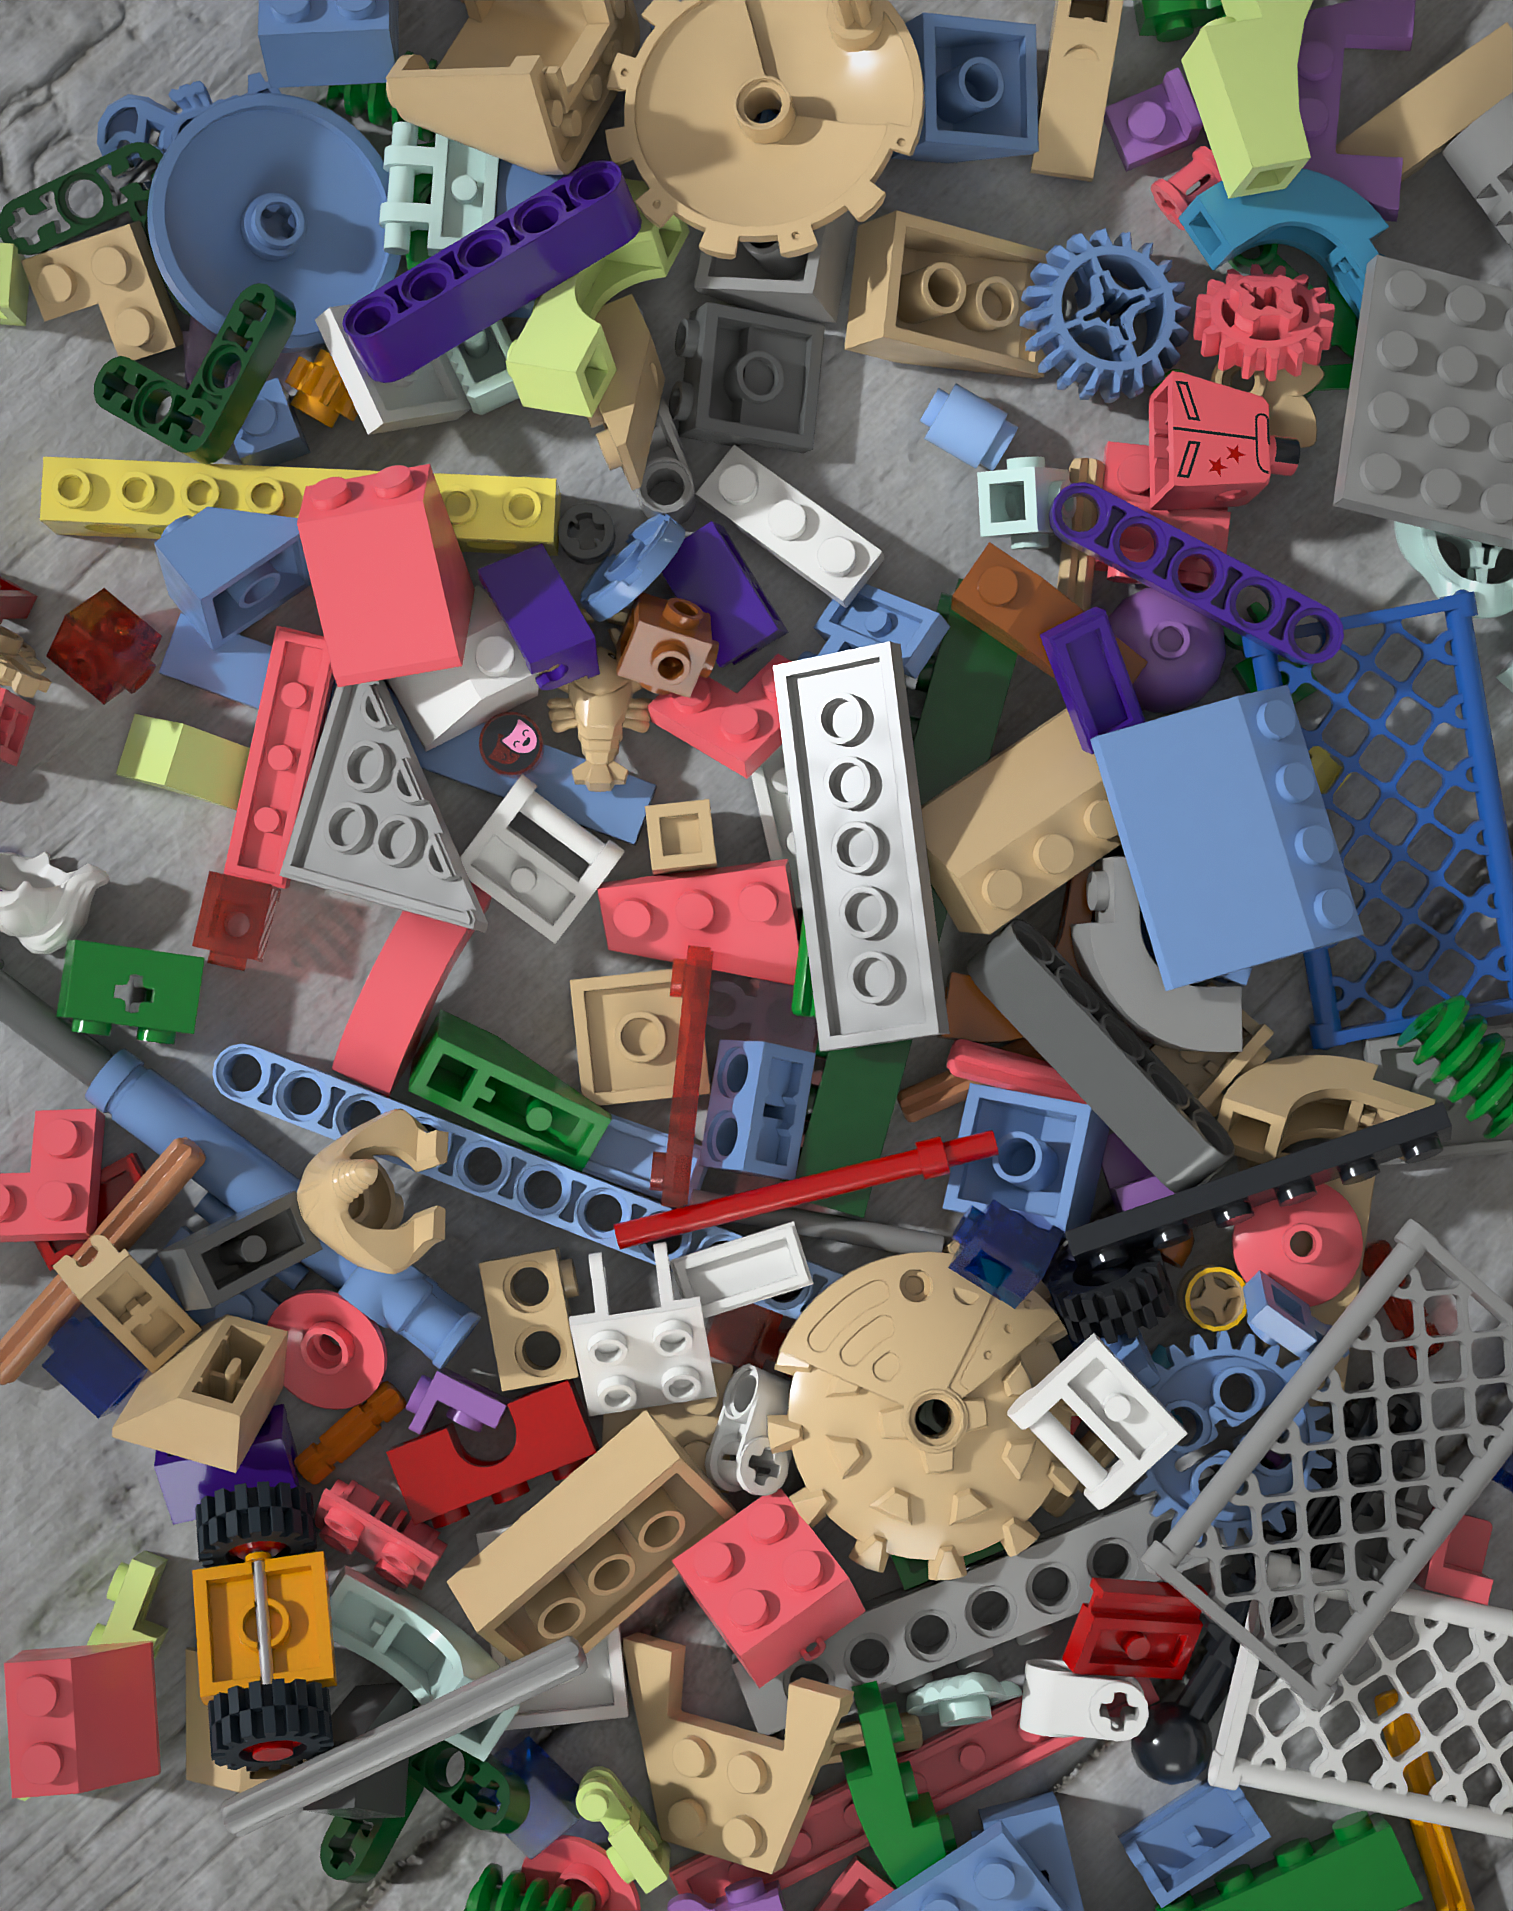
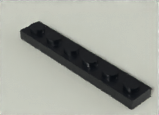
[1065,1102,1452,1271]

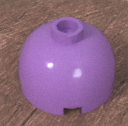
[1108,588,1226,714]

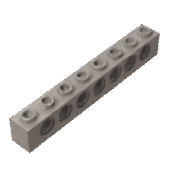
[732,1467,1245,1740]

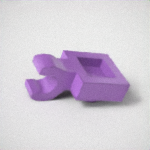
[667,1877,786,1911]

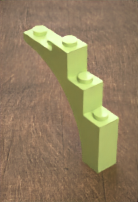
[1181,0,1313,199]

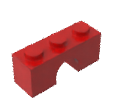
[386,1378,599,1529]

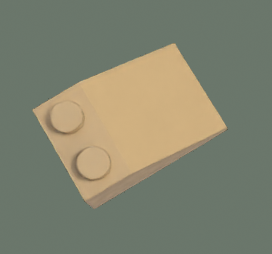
[844,210,1048,379]

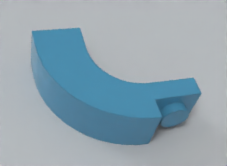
[1178,168,1389,320]

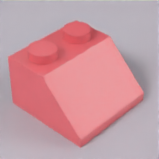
[4,1640,161,1799]

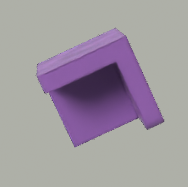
[1101,1133,1176,1213]

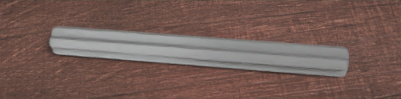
[220,1636,588,1837]

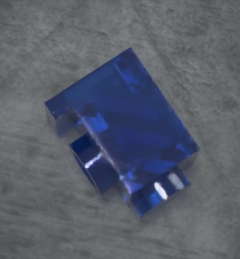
[948,1199,1064,1309]

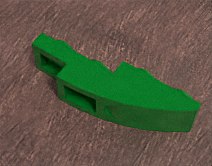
[840,1681,957,1888]

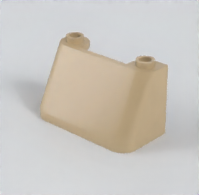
[386,0,640,175]

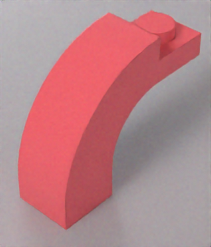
[332,882,492,1098]

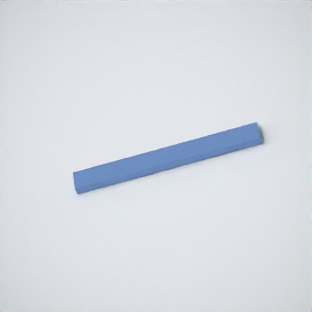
[159,613,657,846]

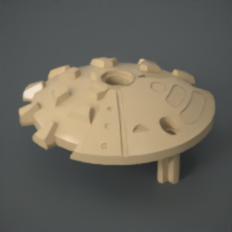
[605,0,925,260]
[767,1252,1079,1580]

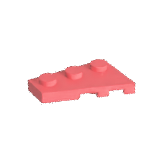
[597,859,801,985]

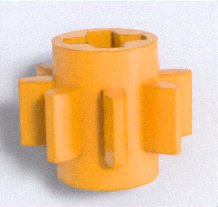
[284,349,358,428]

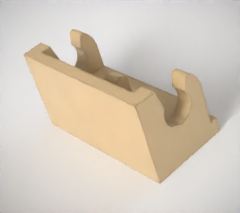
[52,1235,202,1374]

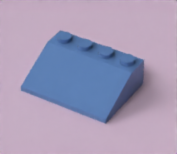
[1090,685,1364,991]

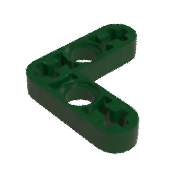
[0,142,194,318]
[93,283,296,464]
[320,1705,530,1884]

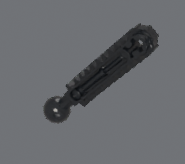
[1131,1376,1422,1785]

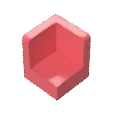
[1413,1506,1494,1605]

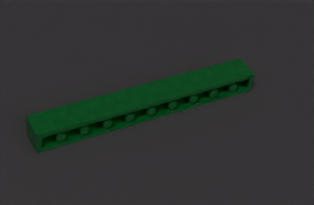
[780,578,1018,1218]

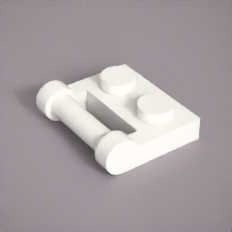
[460,774,625,944]
[1007,1333,1188,1510]

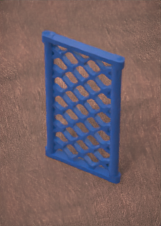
[1241,589,1513,1051]

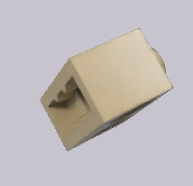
[479,1247,580,1392]

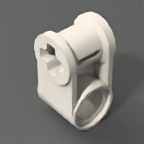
[705,1364,792,1496]
[1020,1659,1149,1742]

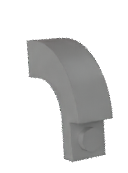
[1070,857,1243,1052]

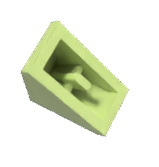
[116,714,250,811]

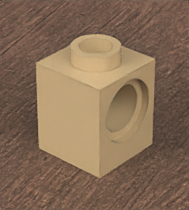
[645,799,717,876]

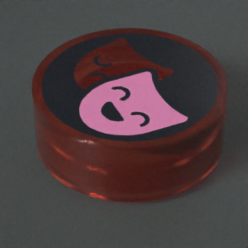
[479,712,544,778]

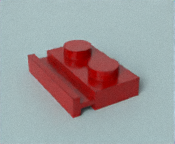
[1062,1577,1208,1680]

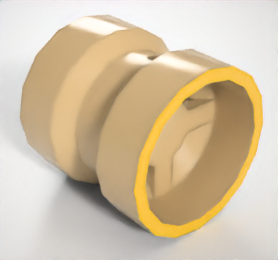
[1176,1264,1247,1332]

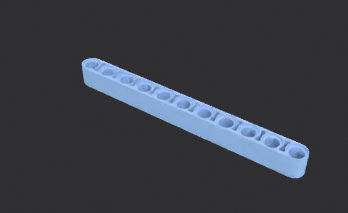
[213,1044,846,1320]

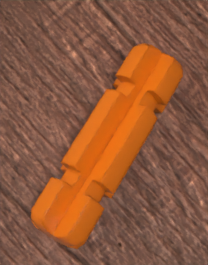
[294,1381,407,1485]

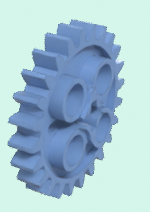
[1132,1331,1333,1547]

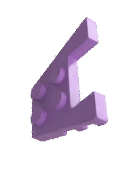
[1211,0,1416,222]

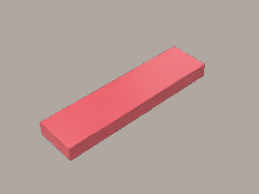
[223,626,334,889]

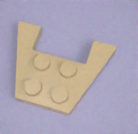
[623,1632,854,1874]

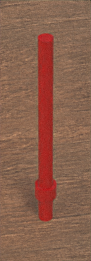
[614,1130,999,1250]

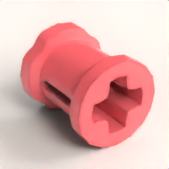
[1151,146,1222,230]

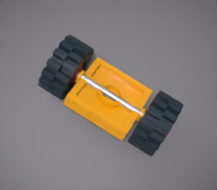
[192,1481,337,1771]

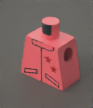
[1148,371,1300,511]

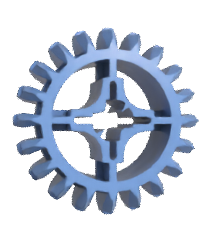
[1019,228,1192,403]

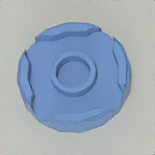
[580,514,686,622]

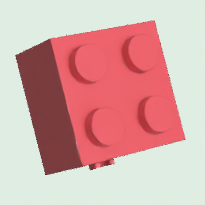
[672,1488,866,1689]

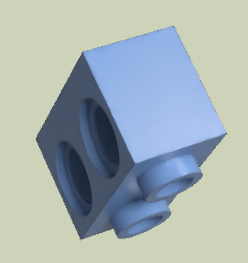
[699,1039,816,1180]

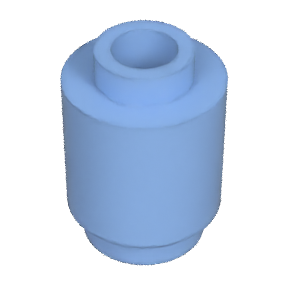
[920,383,1018,471]

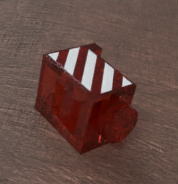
[192,871,281,972]

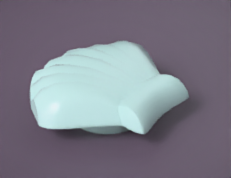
[906,1672,1023,1727]

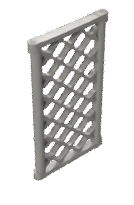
[1140,1219,1513,1712]

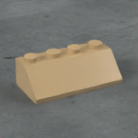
[921,708,1121,934]
[446,1410,738,1662]

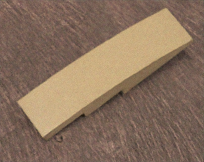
[1336,22,1513,182]

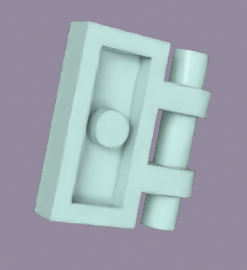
[379,122,500,256]

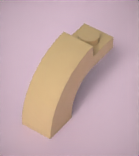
[1217,1055,1436,1164]

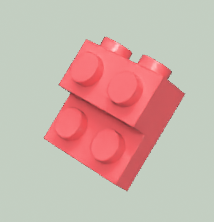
[1094,441,1231,591]

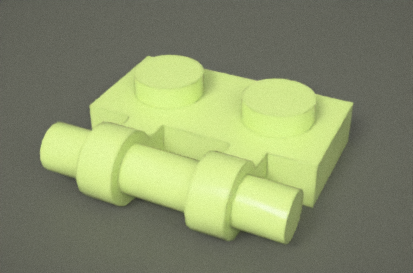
[576,1766,672,1894]

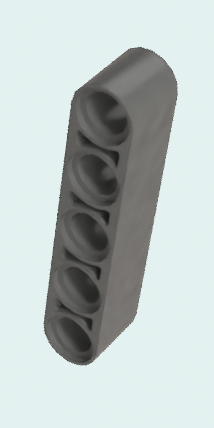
[967,918,1235,1193]

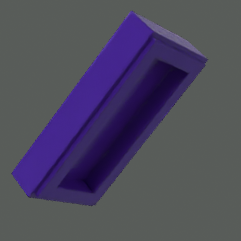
[1040,606,1146,754]

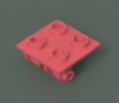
[315,1478,448,1590]

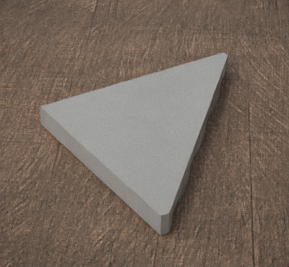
[279,680,488,933]

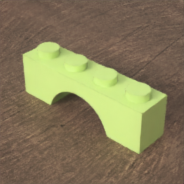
[505,179,690,418]

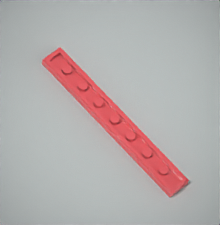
[669,1677,1160,1903]

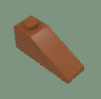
[951,542,1148,685]

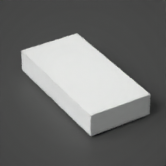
[670,1221,813,1318]

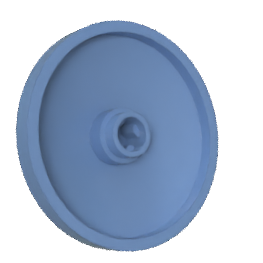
[147,93,401,353]

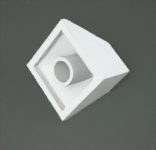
[386,585,539,752]

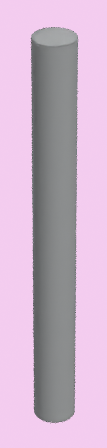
[689,1189,944,1254]

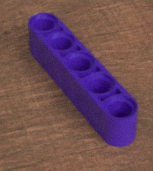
[342,160,642,383]
[1049,482,1344,665]

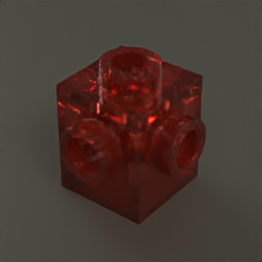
[46,588,162,705]

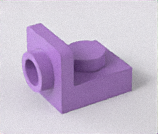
[1104,68,1203,172]
[405,1367,511,1434]

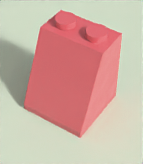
[297,464,475,687]

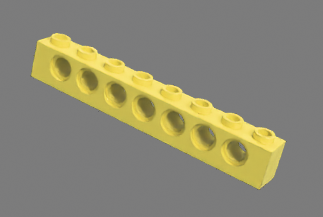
[40,457,561,556]

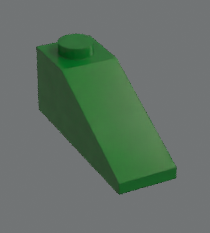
[408,1009,612,1172]

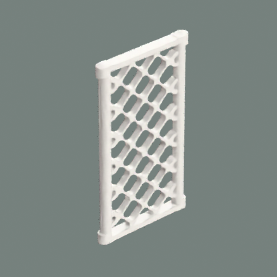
[1208,1552,1513,1840]

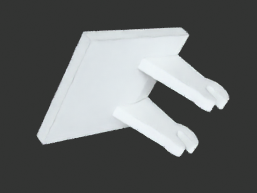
[569,1242,717,1416]

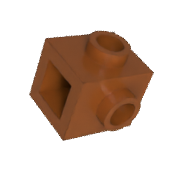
[616,592,719,698]

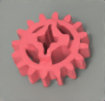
[1193,264,1335,381]

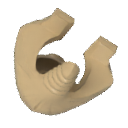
[297,1109,449,1274]

